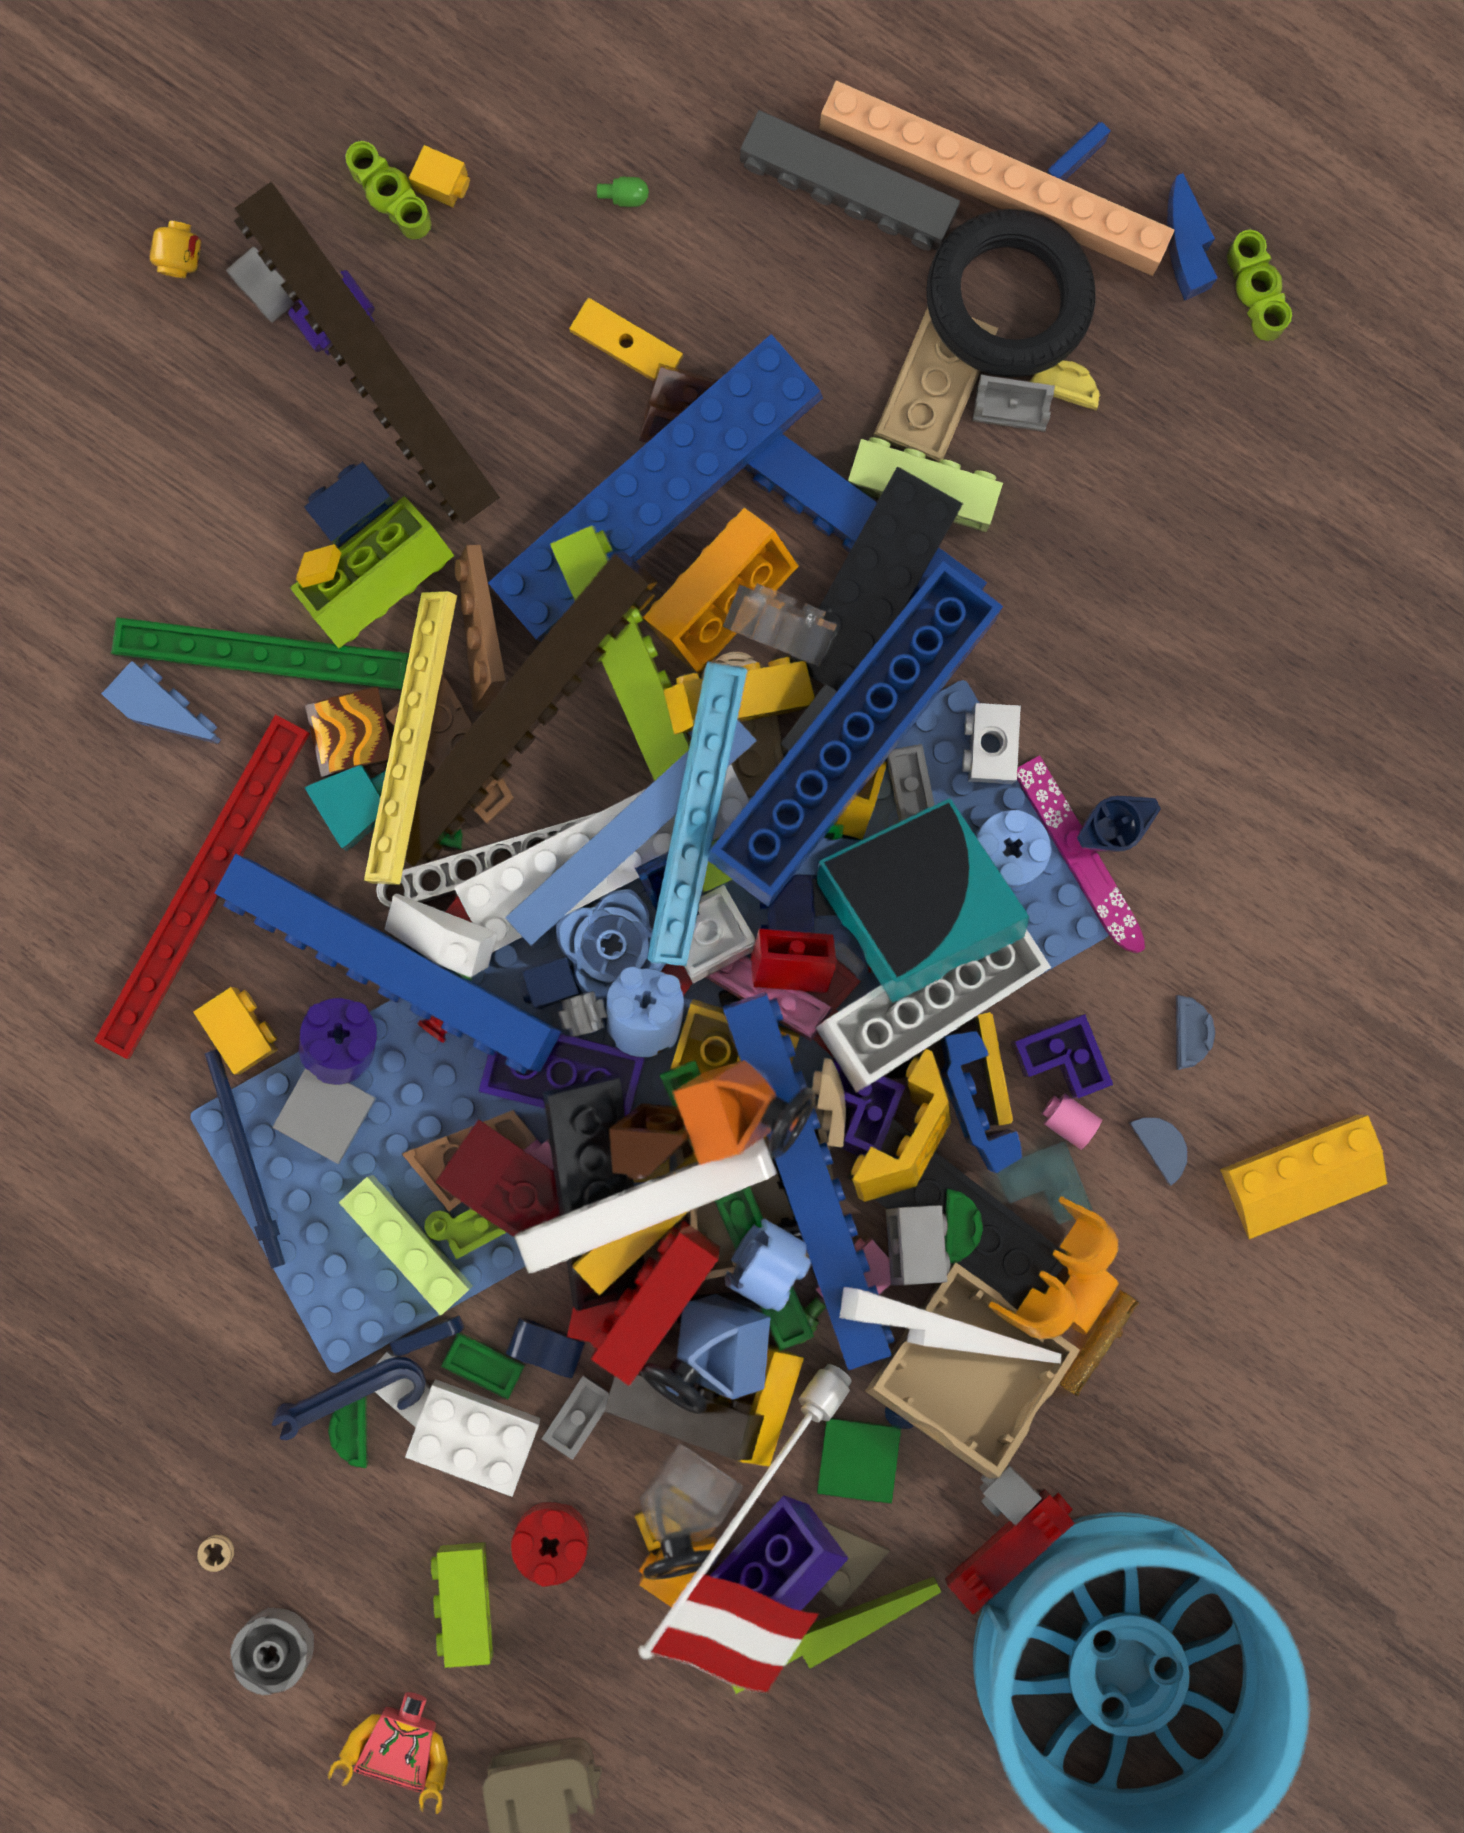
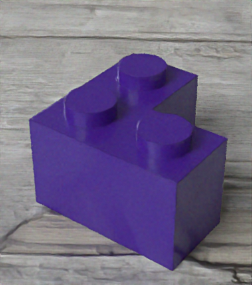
[1010,1014,1113,1098]
[815,1058,905,1156]

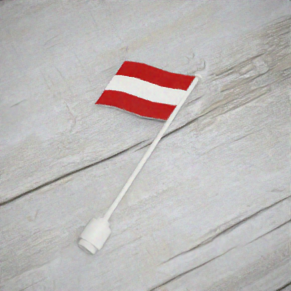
[639,1364,852,1693]

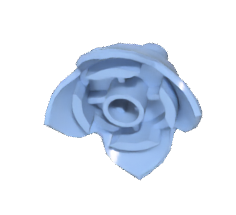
[556,889,666,1000]

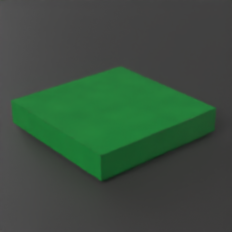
[817,1418,901,1504]

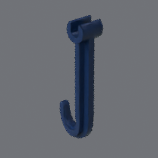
[272,1357,426,1440]

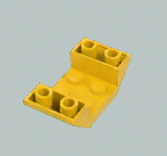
[851,1048,951,1202]

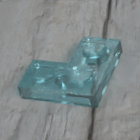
[996,1141,1093,1225]

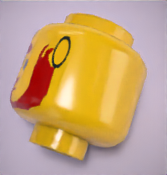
[149,221,202,279]

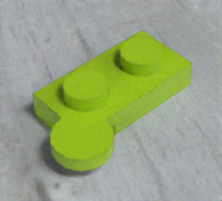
[424,1209,506,1260]

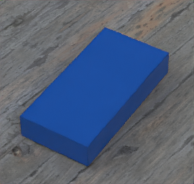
[1047,122,1110,181]

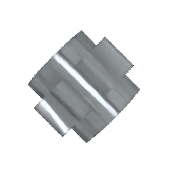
[558,991,607,1037]

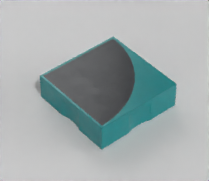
[817,798,1029,1003]

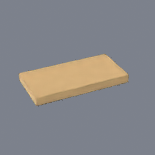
[873,307,998,463]

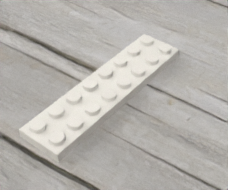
[454,764,750,952]

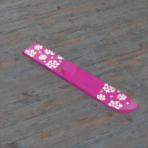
[1017,755,1145,953]

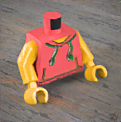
[328,1692,448,1814]

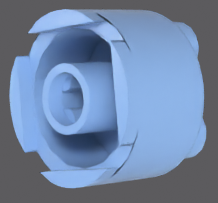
[975,810,1052,888]
[606,967,684,1057]
[725,1219,811,1311]

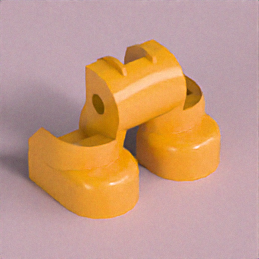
[988,1196,1119,1339]

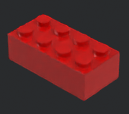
[591,1221,720,1386]

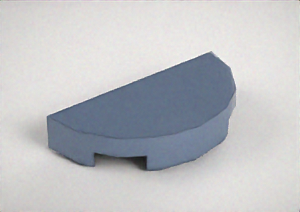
[1176,995,1216,1070]
[1128,1117,1187,1186]

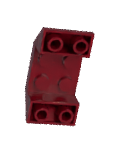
[435,1119,563,1265]

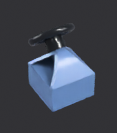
[641,1294,770,1414]

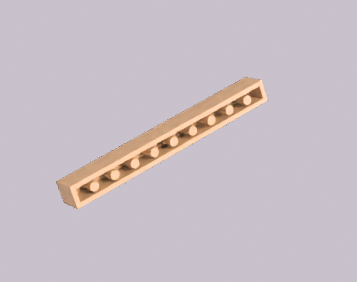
[819,80,1174,276]

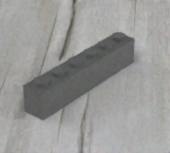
[740,110,960,251]

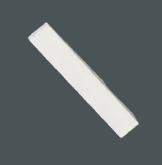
[839,1287,1061,1364]

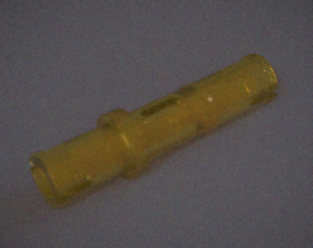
[1059,1289,1140,1397]

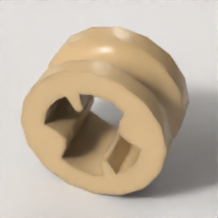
[197,1534,234,1572]

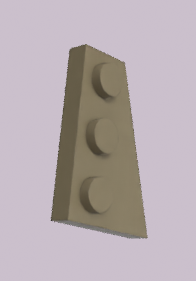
[819,1518,890,1608]

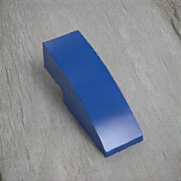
[1167,173,1217,301]

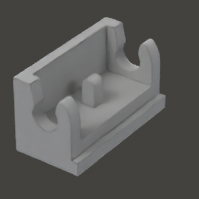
[972,375,1055,432]

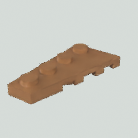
[455,545,506,712]

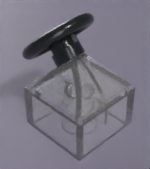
[640,1444,744,1580]

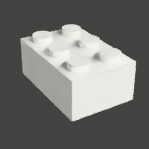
[405,1379,540,1497]

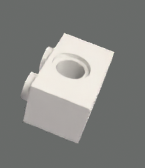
[962,703,1021,784]

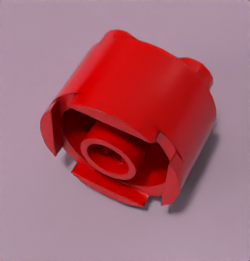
[511,1502,589,1587]

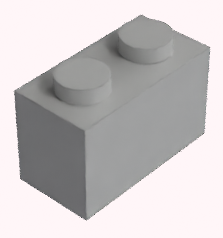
[886,1205,950,1285]

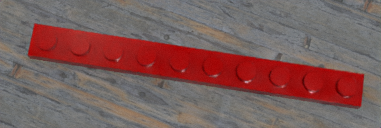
[94,714,310,1059]

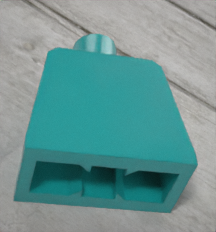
[305,765,386,851]

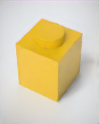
[409,145,470,207]

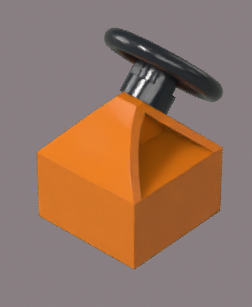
[673,1060,815,1165]

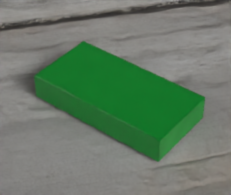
[441,1332,526,1400]

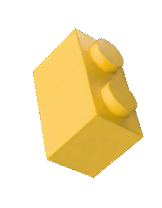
[193,987,278,1075]

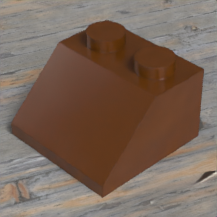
[610,1103,690,1179]

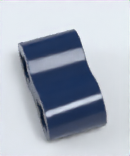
[506,1317,586,1378]

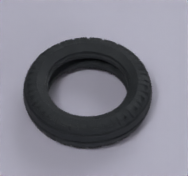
[926,209,1096,377]

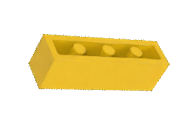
[663,657,815,735]

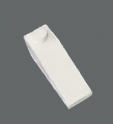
[385,893,497,977]

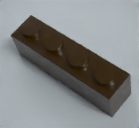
[605,1370,765,1461]

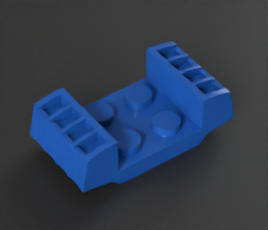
[940,1031,1022,1173]

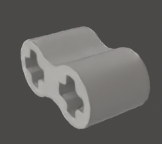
[226,246,294,323]

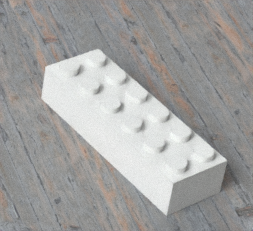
[816,929,1051,1092]

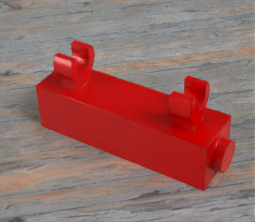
[945,1489,1075,1615]

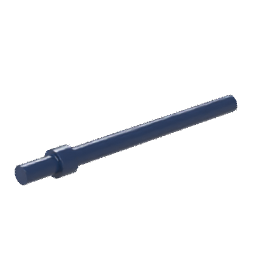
[205,1049,286,1269]

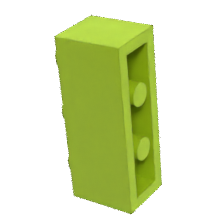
[431,1542,493,1668]

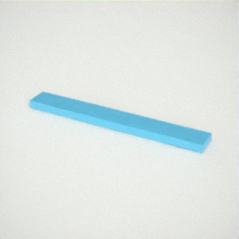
[647,661,747,966]

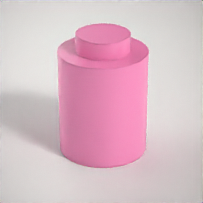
[1042,1094,1102,1150]

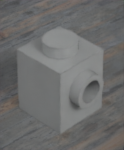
[979,1464,1042,1526]

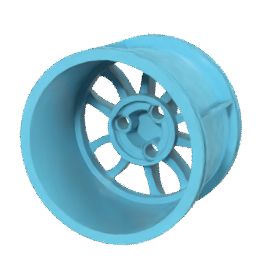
[973,1512,1309,1833]

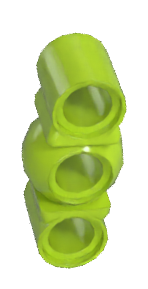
[345,141,431,239]
[1227,230,1292,341]

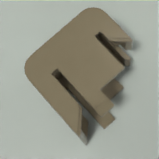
[483,1737,602,1833]

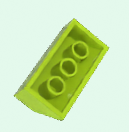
[290,496,455,648]

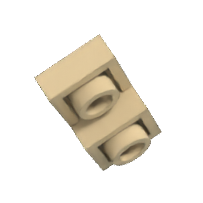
[812,1058,846,1147]

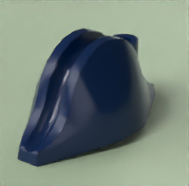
[1077,796,1161,852]

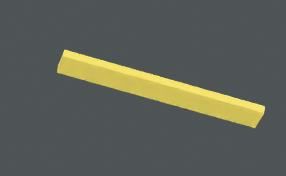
[364,591,457,885]

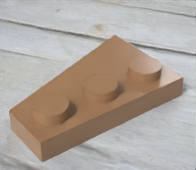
[402,1110,538,1212]

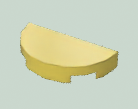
[1030,360,1100,411]

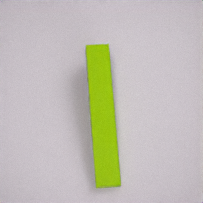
[731,1576,942,1694]

